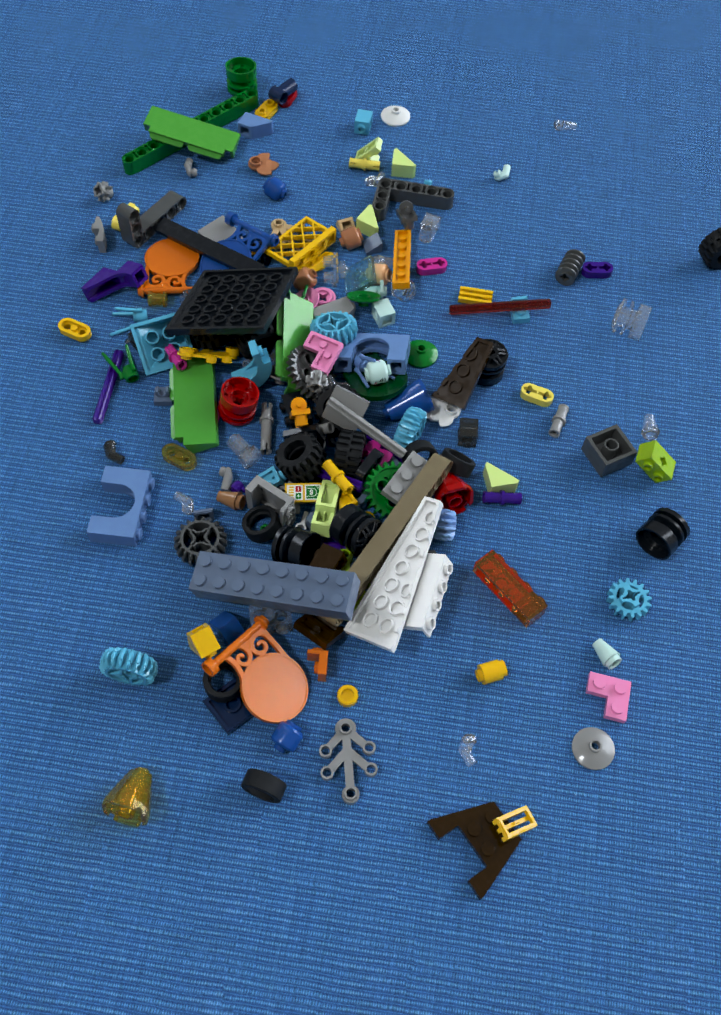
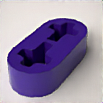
[581,262,613,279]

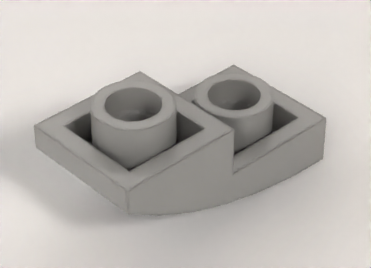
[91,216,107,253]

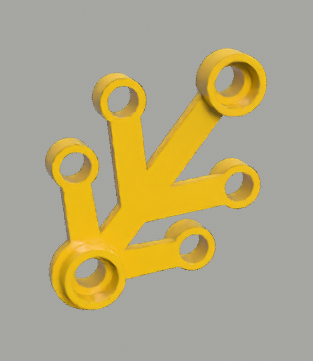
[177,346,240,364]

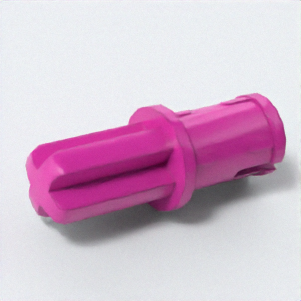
[165,344,187,371]

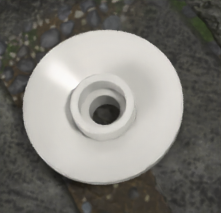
[381,105,410,127]

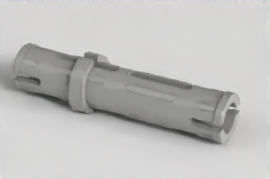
[259,402,274,455]

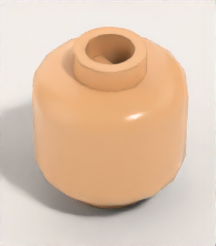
[366,263,392,286]

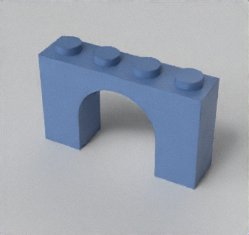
[334,333,411,375]
[87,466,155,547]

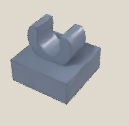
[154,386,173,406]

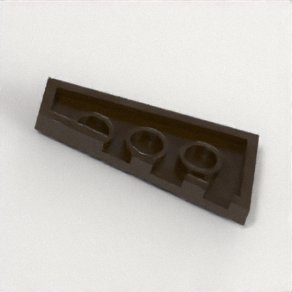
[431,337,495,411]

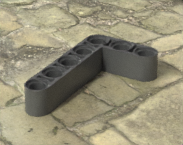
[372,178,454,222]
[116,190,186,248]

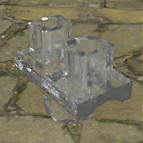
[323,252,350,287]

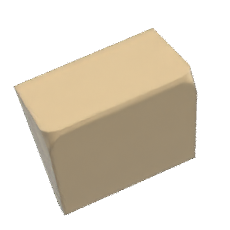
[335,217,356,233]

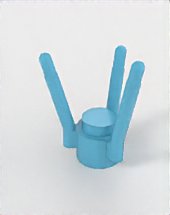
[110,307,148,336]

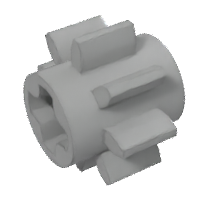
[93,181,113,202]
[305,370,328,393]

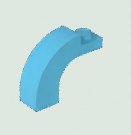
[231,339,272,388]

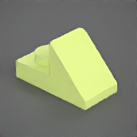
[355,137,383,161]

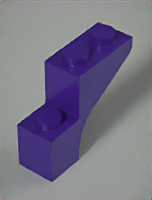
[81,261,149,302]

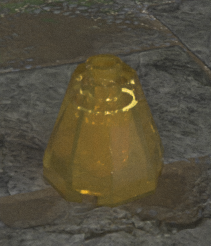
[102,767,153,827]

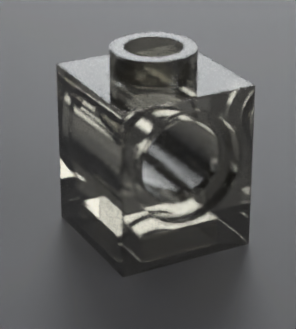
[457,418,478,448]

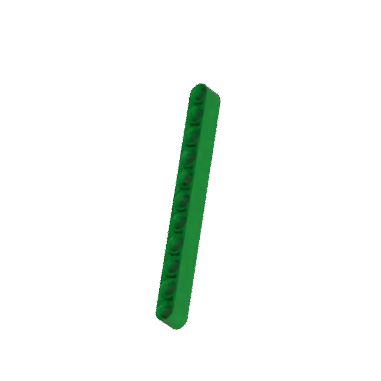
[122,88,259,175]

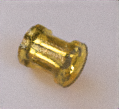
[148,291,168,307]

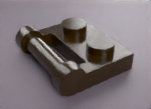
[293,614,346,650]

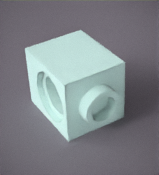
[371,298,396,328]

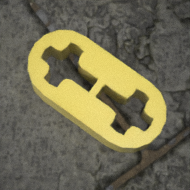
[520,383,554,407]

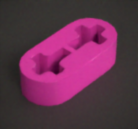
[416,257,447,276]

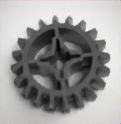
[174,516,228,566]

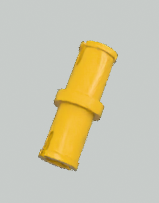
[322,459,354,495]

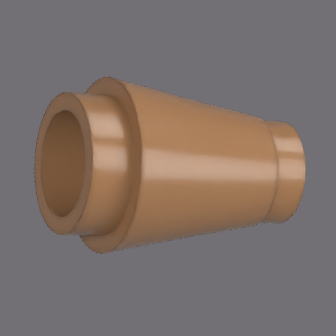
[216,491,246,511]

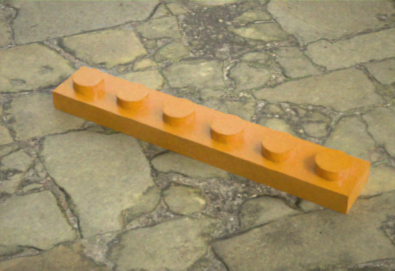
[392,229,411,290]

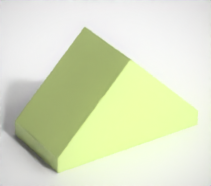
[391,148,416,178]
[356,205,379,237]
[483,462,520,493]

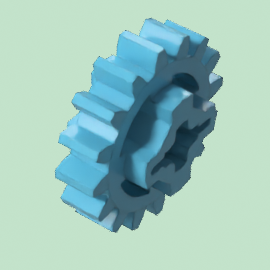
[606,578,652,621]

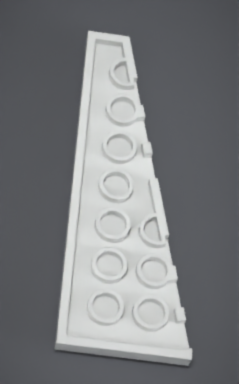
[344,496,443,653]

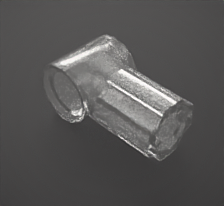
[227,434,263,469]

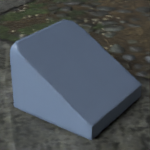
[362,232,383,255]
[193,508,215,521]

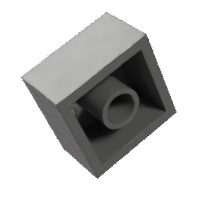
[581,424,637,477]

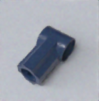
[268,78,298,105]

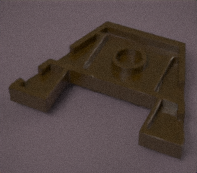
[427,801,521,900]

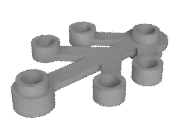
[319,718,378,805]

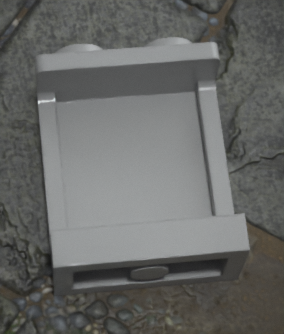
[245,475,296,528]

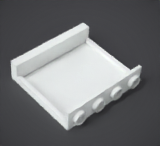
[370,553,453,637]

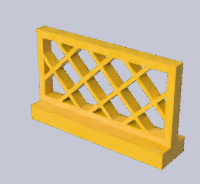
[264,216,336,270]

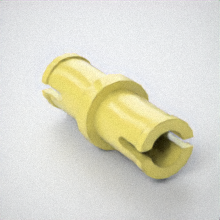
[349,157,380,171]

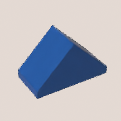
[209,611,245,653]

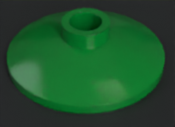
[347,291,381,307]
[408,340,438,368]

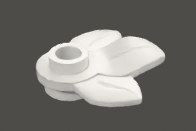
[426,398,461,427]

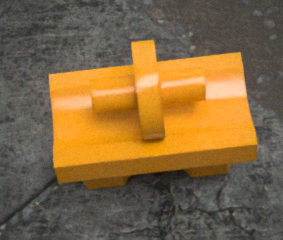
[289,397,311,428]

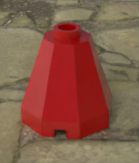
[434,471,474,514]

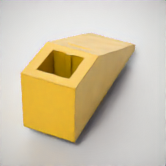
[186,623,221,659]

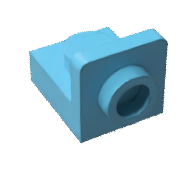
[509,296,530,324]
[258,465,287,487]

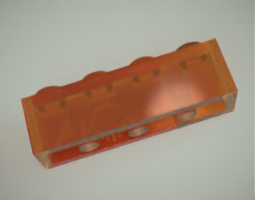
[473,549,548,628]

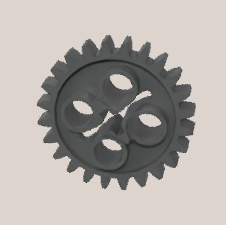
[286,345,337,401]

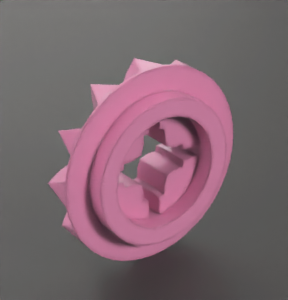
[316,287,336,307]

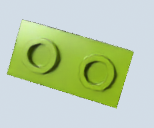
[635,440,676,483]

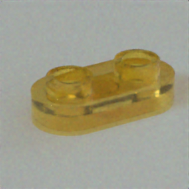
[162,443,197,471]

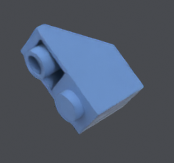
[237,112,273,139]

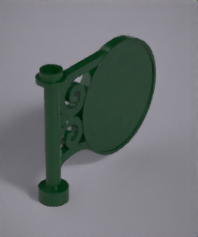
[332,352,408,401]

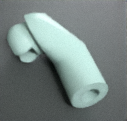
[493,164,511,181]

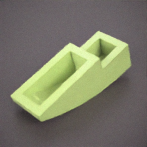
[310,479,341,538]

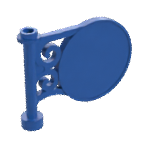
[199,211,279,274]

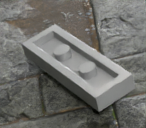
[380,451,428,505]

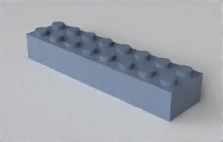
[188,551,361,621]

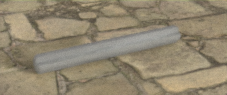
[326,397,407,459]

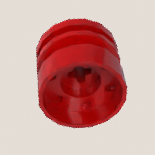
[218,377,260,426]

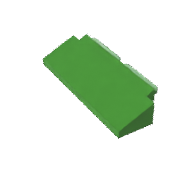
[143,106,241,160]
[275,292,313,399]
[169,357,219,454]

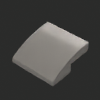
[198,215,243,242]
[322,384,370,431]

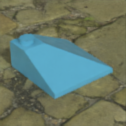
[129,312,193,376]

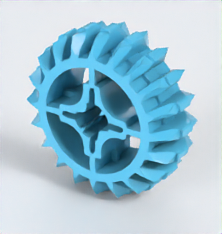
[310,311,358,345]
[393,406,427,448]
[99,647,158,686]

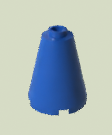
[382,378,434,421]

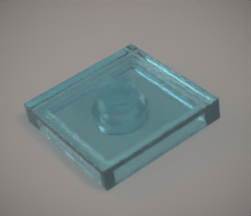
[344,255,377,296]

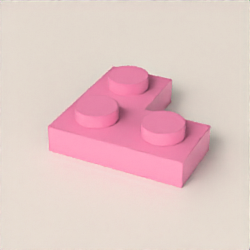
[303,330,344,376]
[586,671,632,723]

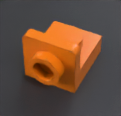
[307,647,328,682]

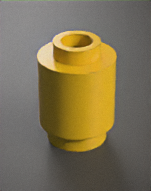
[475,659,508,685]

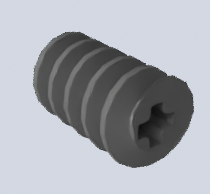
[555,249,586,286]

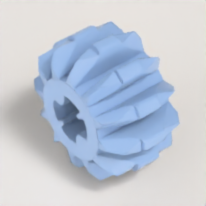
[434,509,457,541]

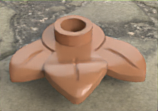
[248,153,279,176]

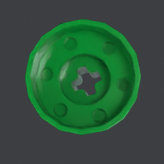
[225,57,258,96]

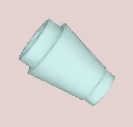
[592,638,622,670]

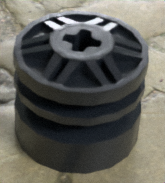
[477,339,508,387]
[329,504,382,556]
[636,507,690,560]
[271,525,323,566]

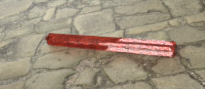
[449,299,551,315]

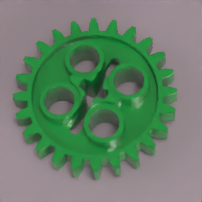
[363,461,402,519]

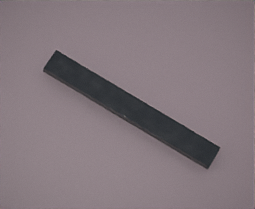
[154,217,266,269]

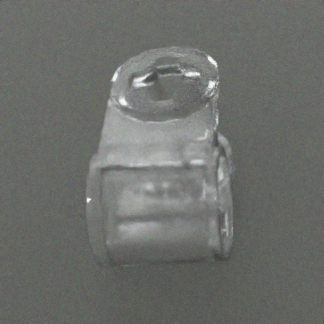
[419,212,442,243]

